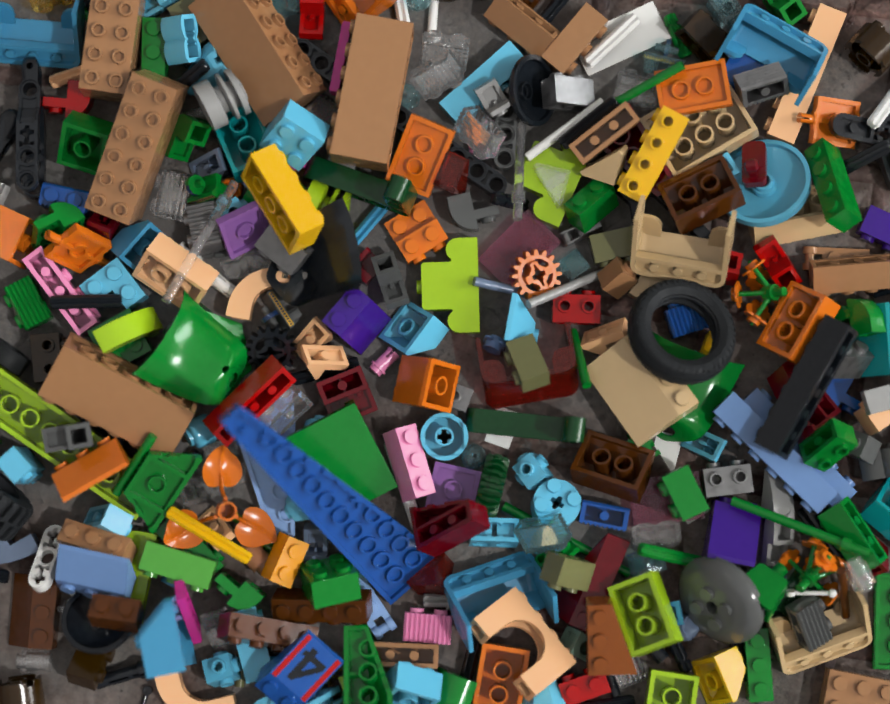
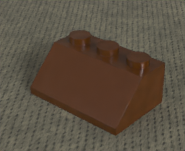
[657,154,746,235]
[570,430,655,504]
[9,573,62,650]

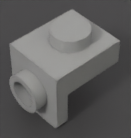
[473,77,511,117]

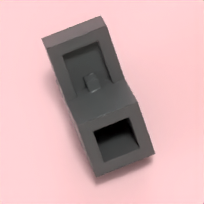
[447,192,500,232]
[371,251,410,310]
[41,421,94,453]

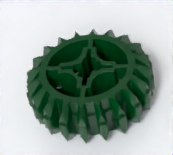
[475,453,509,517]

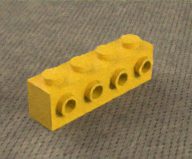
[616,105,690,202]

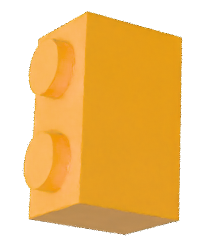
[260,531,310,589]

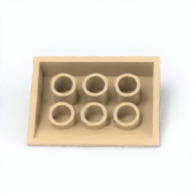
[640,83,759,177]
[587,335,699,448]

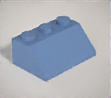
[55,544,137,599]

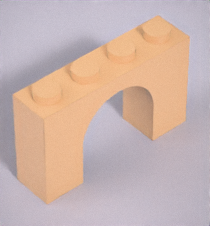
[470,587,577,702]

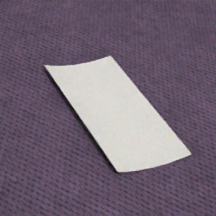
[579,1,672,76]

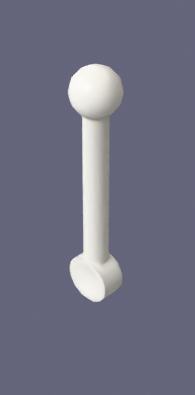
[786,588,837,598]

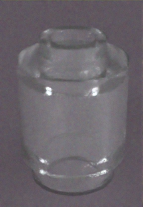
[843,556,876,594]
[16,649,53,674]

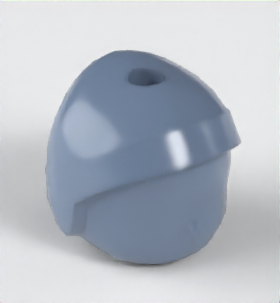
[679,614,700,641]

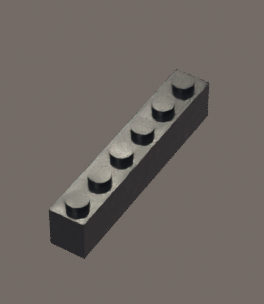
[754,314,858,460]

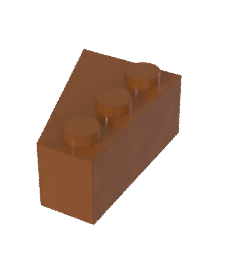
[585,596,637,676]

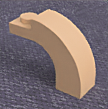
[225,268,290,322]
[154,672,237,704]

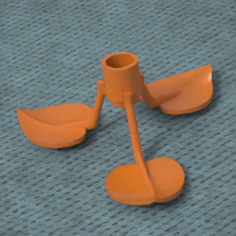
[163,445,277,549]

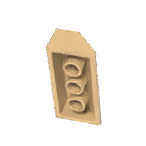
[748,185,849,246]

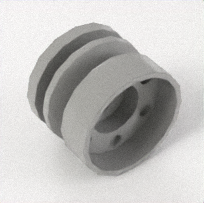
[192,68,251,131]

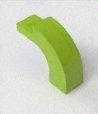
[92,307,164,354]

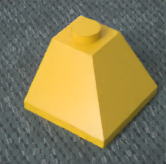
[691,646,746,704]

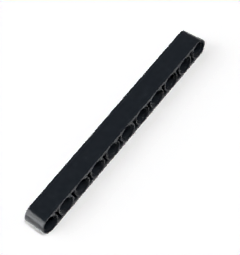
[298,39,507,196]

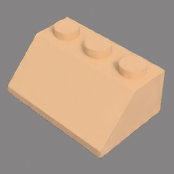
[132,232,220,308]

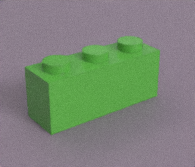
[138,540,219,593]

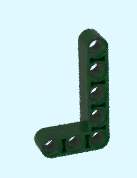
[302,156,418,217]
[466,408,586,444]

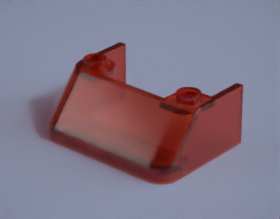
[475,322,579,409]

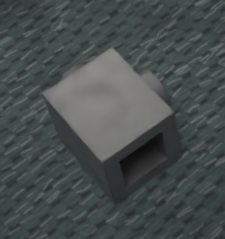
[452,384,474,413]

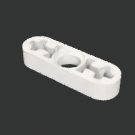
[28,525,62,593]

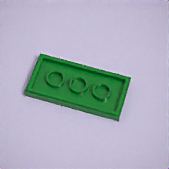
[872,573,890,670]

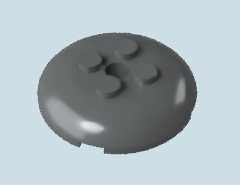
[678,556,764,644]

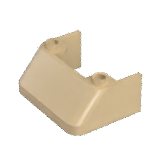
[630,195,737,288]
[764,575,873,675]

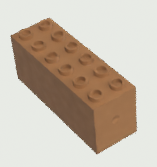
[78,0,146,102]
[188,0,327,126]
[326,13,414,172]
[84,69,190,225]
[37,332,198,452]

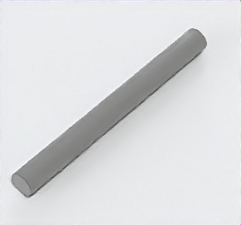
[525,268,603,309]

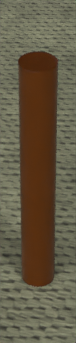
[836,567,850,619]

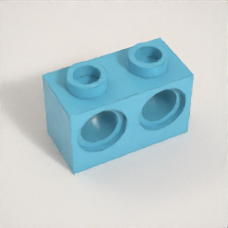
[469,517,519,548]

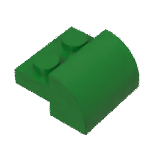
[31,202,85,250]
[214,571,268,609]
[437,667,477,704]

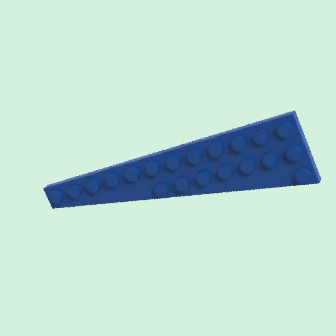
[218,402,445,605]

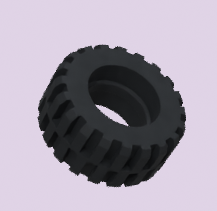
[0,473,33,541]

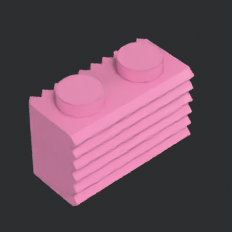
[402,607,453,645]

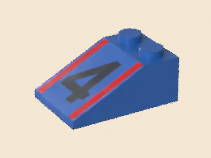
[255,630,344,704]

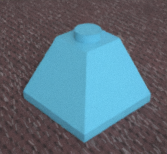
[503,292,539,342]
[378,301,449,356]

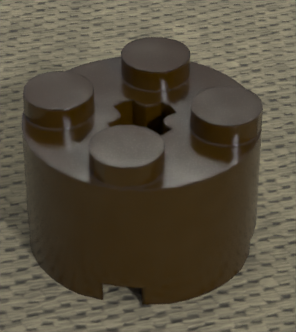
[845,20,890,77]
[0,674,46,704]

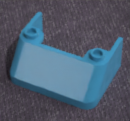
[0,0,85,69]
[714,3,828,106]
[444,551,559,653]
[135,595,197,679]

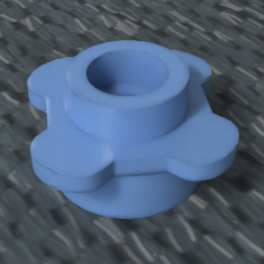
[482,334,506,355]

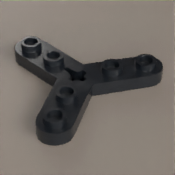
[828,113,890,190]

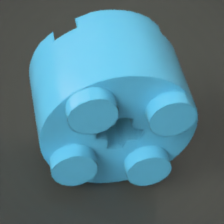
[420,412,468,461]
[530,478,581,531]

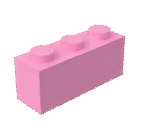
[382,423,436,503]

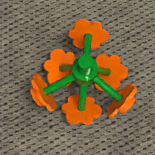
[730,259,787,327]
[778,537,849,606]

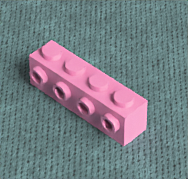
[22,246,101,338]

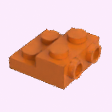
[384,199,449,265]

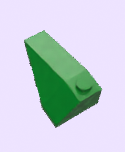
[343,625,393,704]

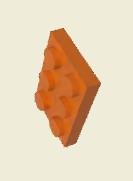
[654,58,733,115]
[385,113,456,198]

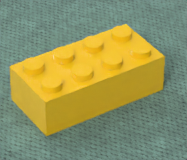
[241,143,324,255]

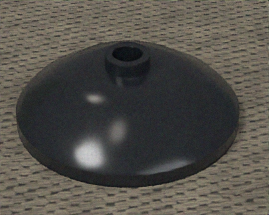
[509,54,554,126]
[61,592,131,654]

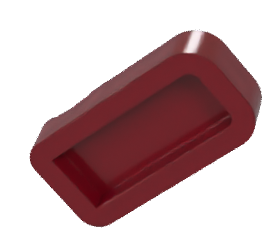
[742,141,767,188]

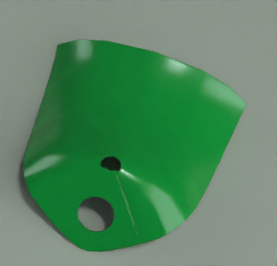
[133,290,248,405]
[652,331,745,442]

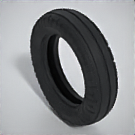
[627,279,736,385]

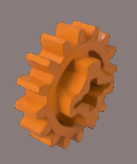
[509,249,562,300]

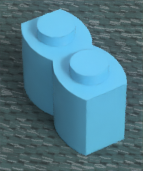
[161,14,202,66]

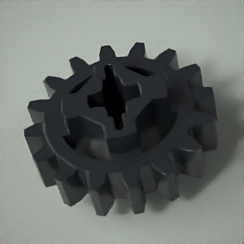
[246,323,298,370]

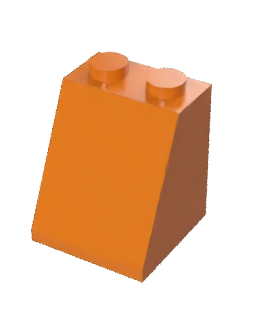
[0,205,34,270]
[392,355,461,413]

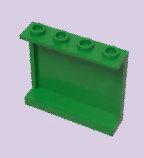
[285,399,398,501]

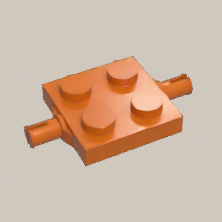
[797,96,861,149]
[43,223,112,274]

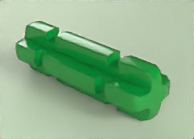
[663,13,691,59]

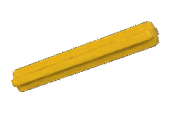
[166,506,252,564]

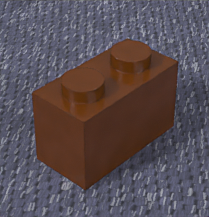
[88,593,145,633]

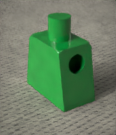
[746,562,788,622]

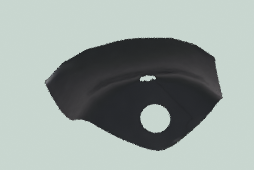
[267,198,362,306]

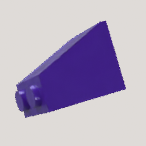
[322,290,391,355]
[701,496,761,567]

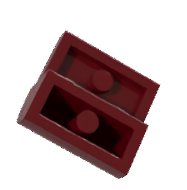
[316,366,378,416]

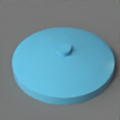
[726,139,812,227]

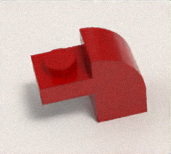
[299,0,325,40]
[42,80,94,118]
[753,234,803,288]

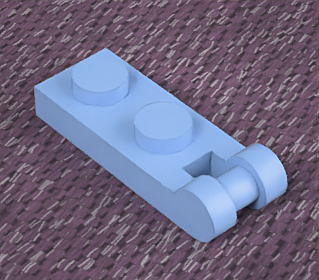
[358,572,398,640]

